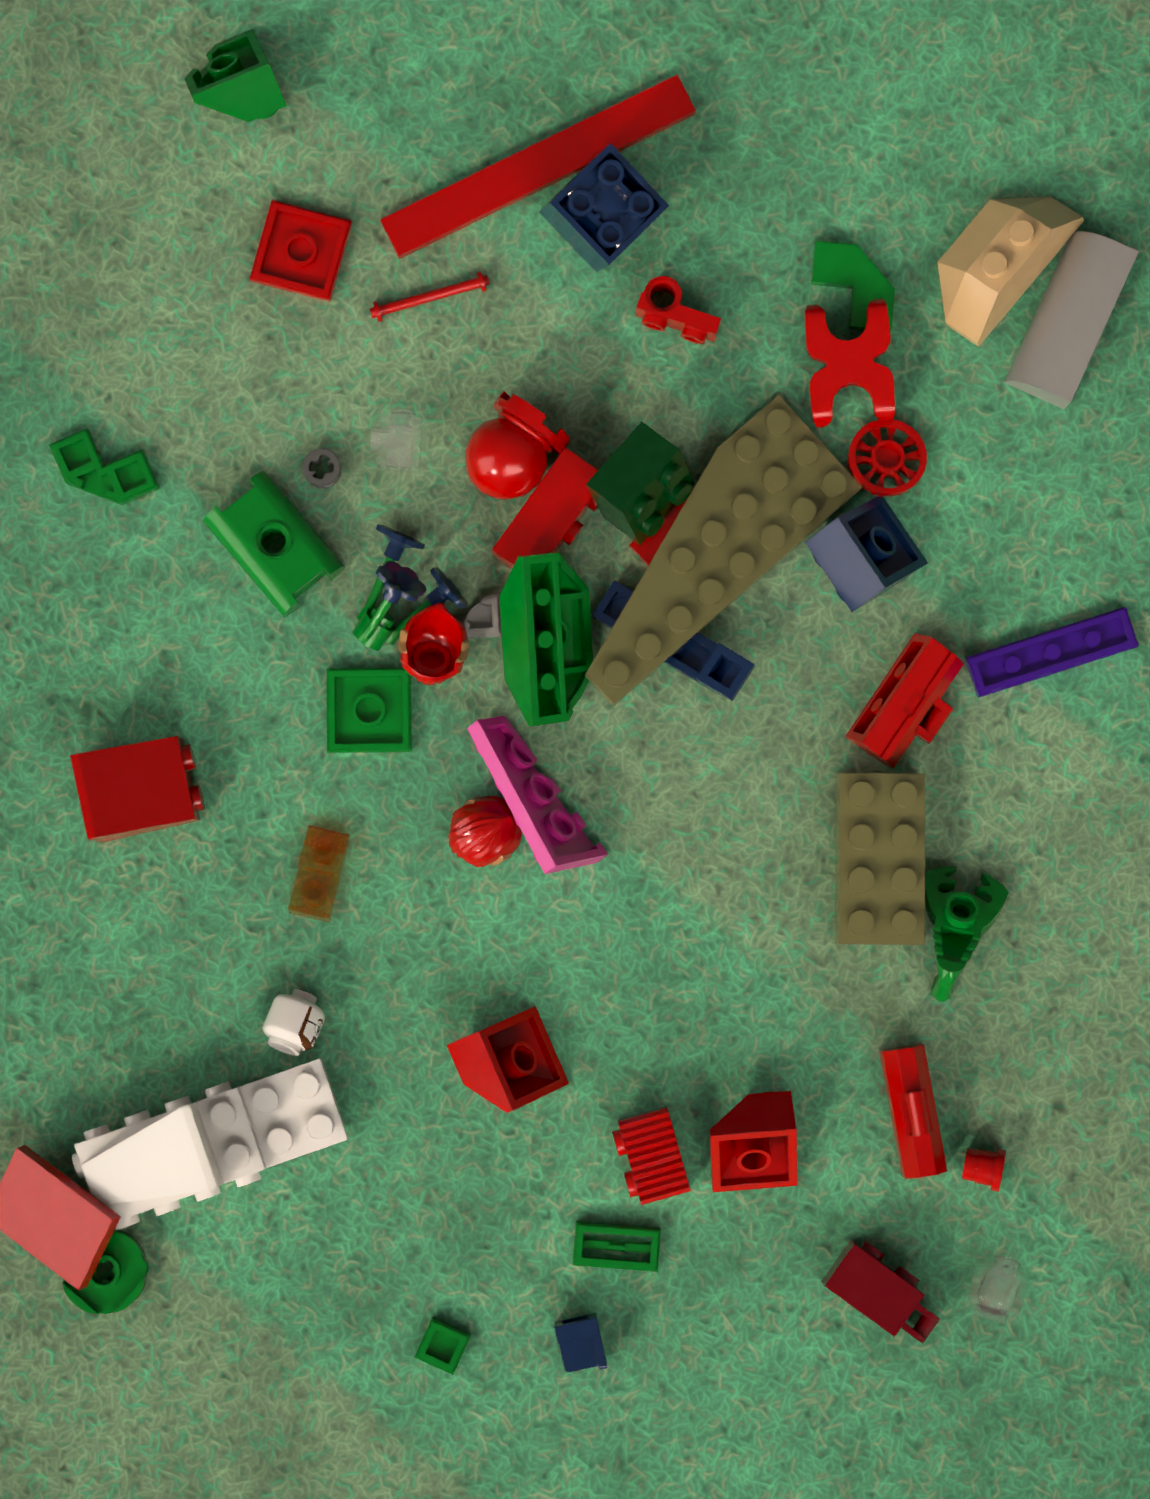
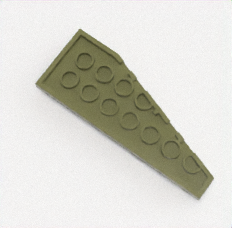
[585,395,863,707]

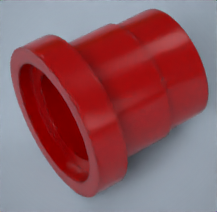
[962,1148,1006,1192]

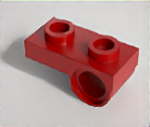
[636,276,721,345]

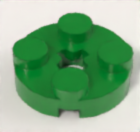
[62,1229,149,1314]

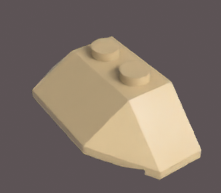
[937,196,1084,347]

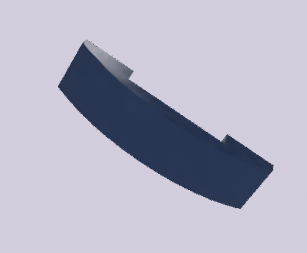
[592,580,755,701]

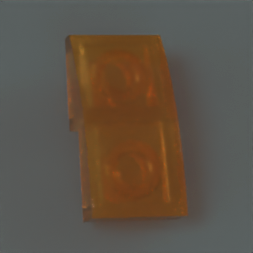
[288,825,350,923]

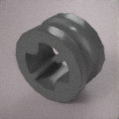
[303,449,341,488]

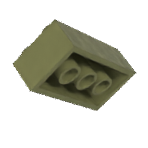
[835,773,925,945]

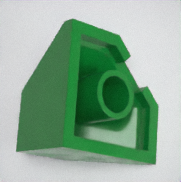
[184,29,287,122]

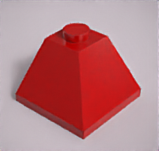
[447,1006,569,1113]
[710,1091,797,1193]

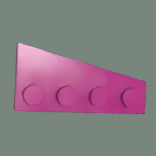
[467,716,608,874]

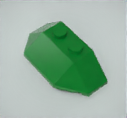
[499,552,593,727]

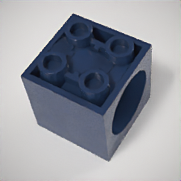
[539,143,669,272]

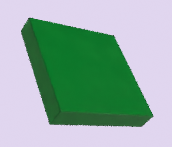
[327,668,412,753]

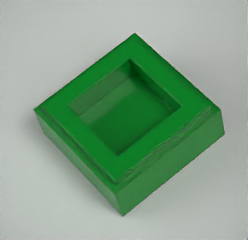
[414,1316,471,1375]

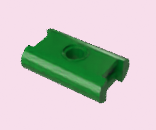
[203,471,345,617]

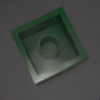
[586,421,695,545]

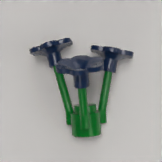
[352,524,468,651]

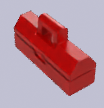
[845,633,963,768]
[879,1043,947,1179]

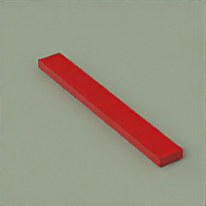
[380,74,696,259]

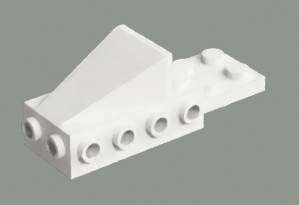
[72,1058,349,1230]

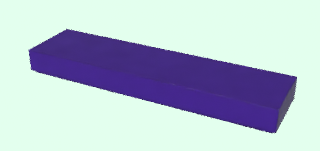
[965,607,1139,698]

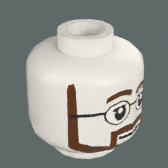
[262,989,325,1056]

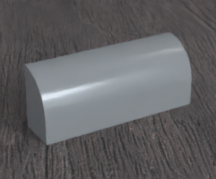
[1004,231,1139,410]

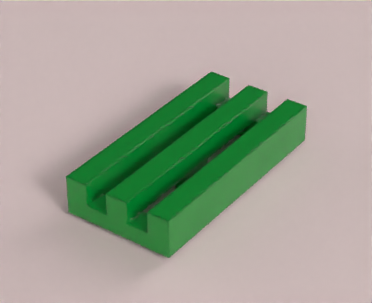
[573,1221,661,1272]

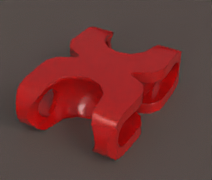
[805,298,895,428]

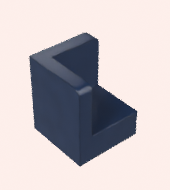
[554,1313,607,1372]

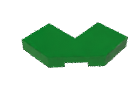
[811,241,895,332]
[49,428,160,506]

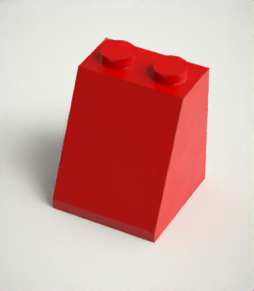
[70,736,205,843]

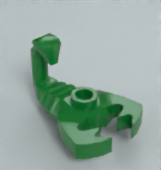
[925,866,1009,1002]

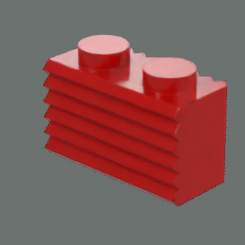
[612,1106,691,1205]

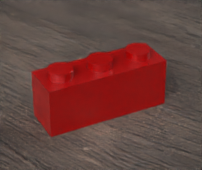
[492,447,598,568]

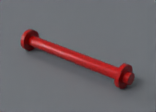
[369,271,490,322]

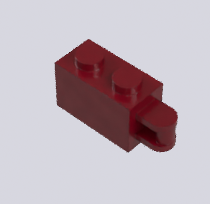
[821,1240,940,1343]

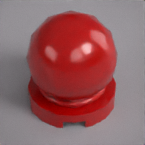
[465,391,570,500]

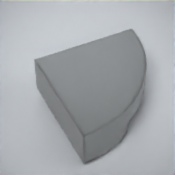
[462,594,502,639]

